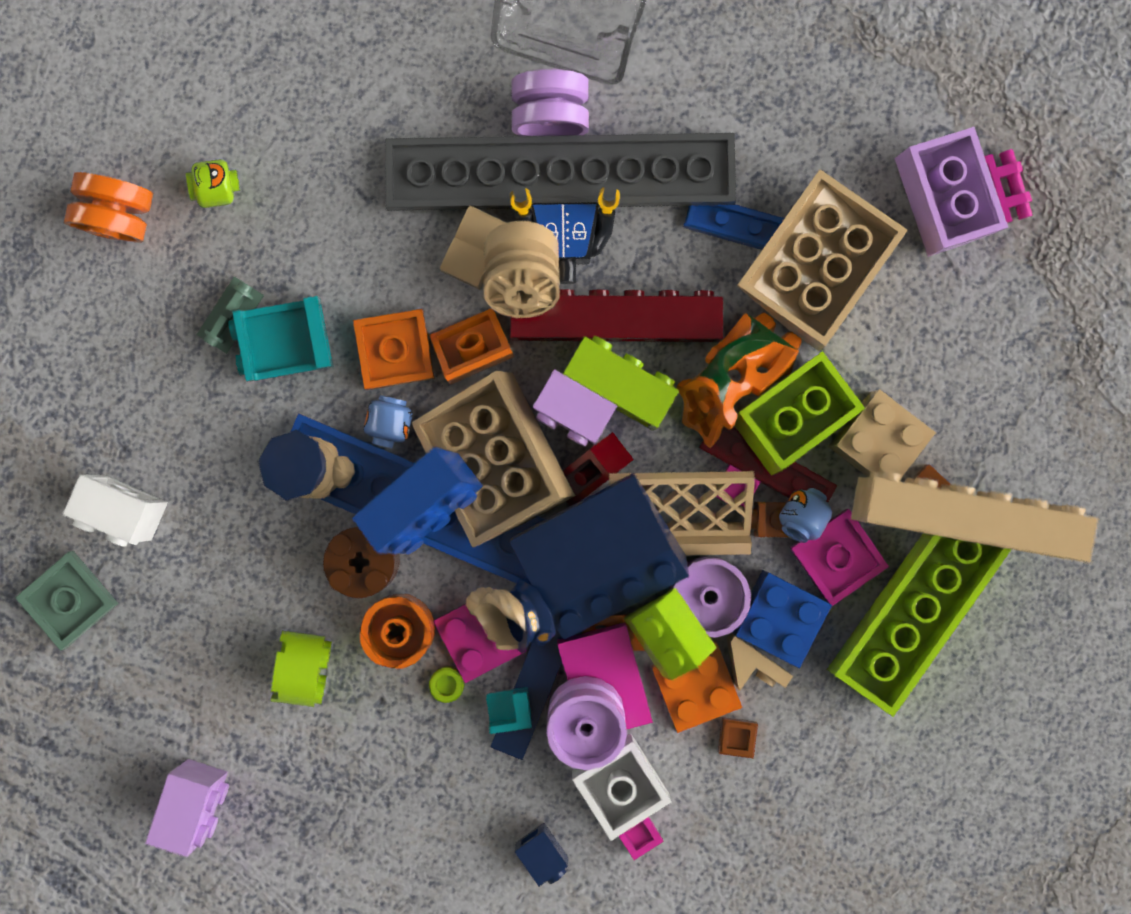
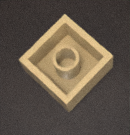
[828,389,936,478]

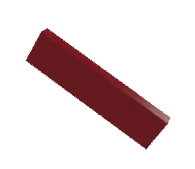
[698,427,838,502]

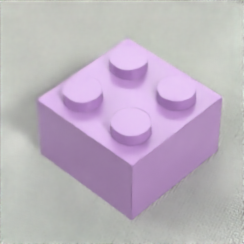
[533,370,617,447]
[145,759,229,857]

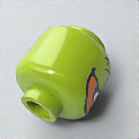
[186,159,240,208]

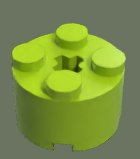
[271,630,332,707]

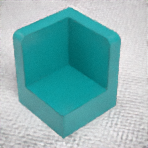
[486,687,533,734]

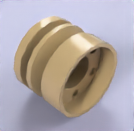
[484,221,560,318]

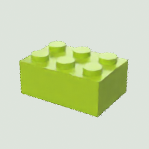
[563,336,679,431]
[734,351,866,475]

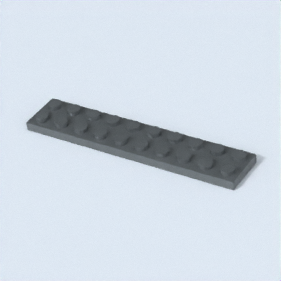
[385,133,736,211]

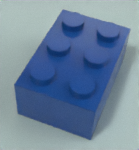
[352,447,483,555]

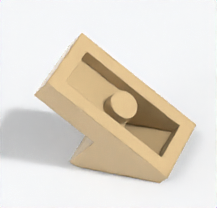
[727,633,793,691]

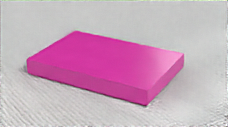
[557,622,653,729]

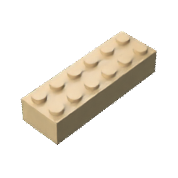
[851,471,1098,563]

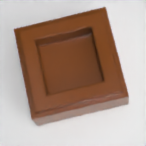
[718,717,758,759]

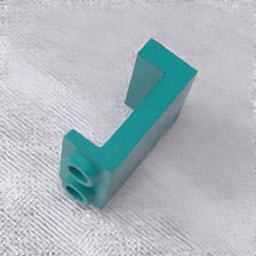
[229,296,334,382]

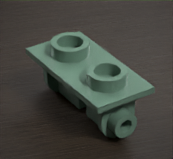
[197,276,264,354]

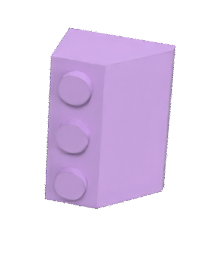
[894,127,1008,257]

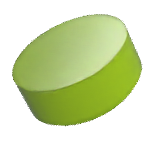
[429,666,465,703]

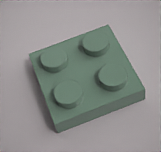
[15,551,119,651]

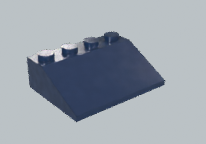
[509,473,689,640]

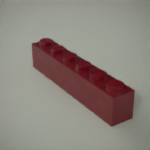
[511,289,723,343]

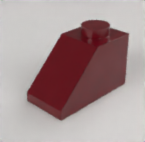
[563,432,634,506]

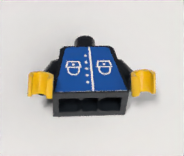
[510,187,620,284]

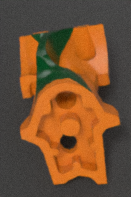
[676,312,802,448]

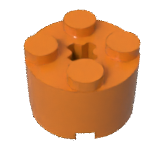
[360,594,435,669]

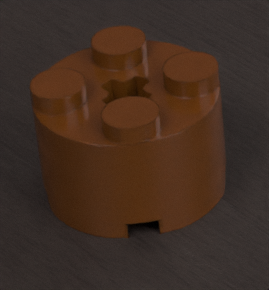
[323,526,400,598]

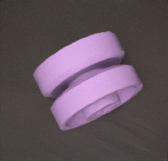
[512,69,589,136]
[669,556,751,638]
[547,676,627,770]

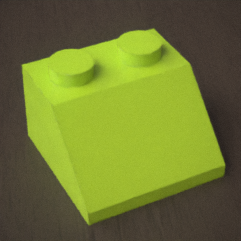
[623,587,717,681]

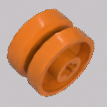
[63,172,154,243]

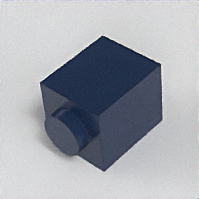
[514,823,568,887]

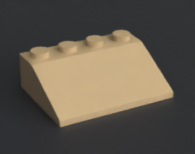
[737,170,908,351]
[411,371,575,547]

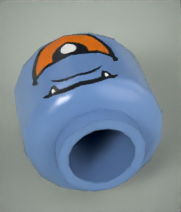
[363,395,413,448]
[779,488,832,543]

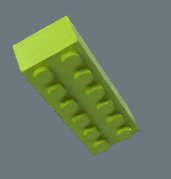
[826,533,1012,717]

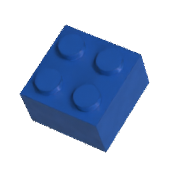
[732,570,832,669]

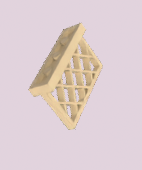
[609,471,755,555]

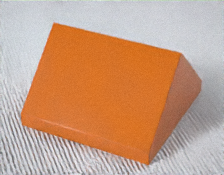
[429,308,514,385]

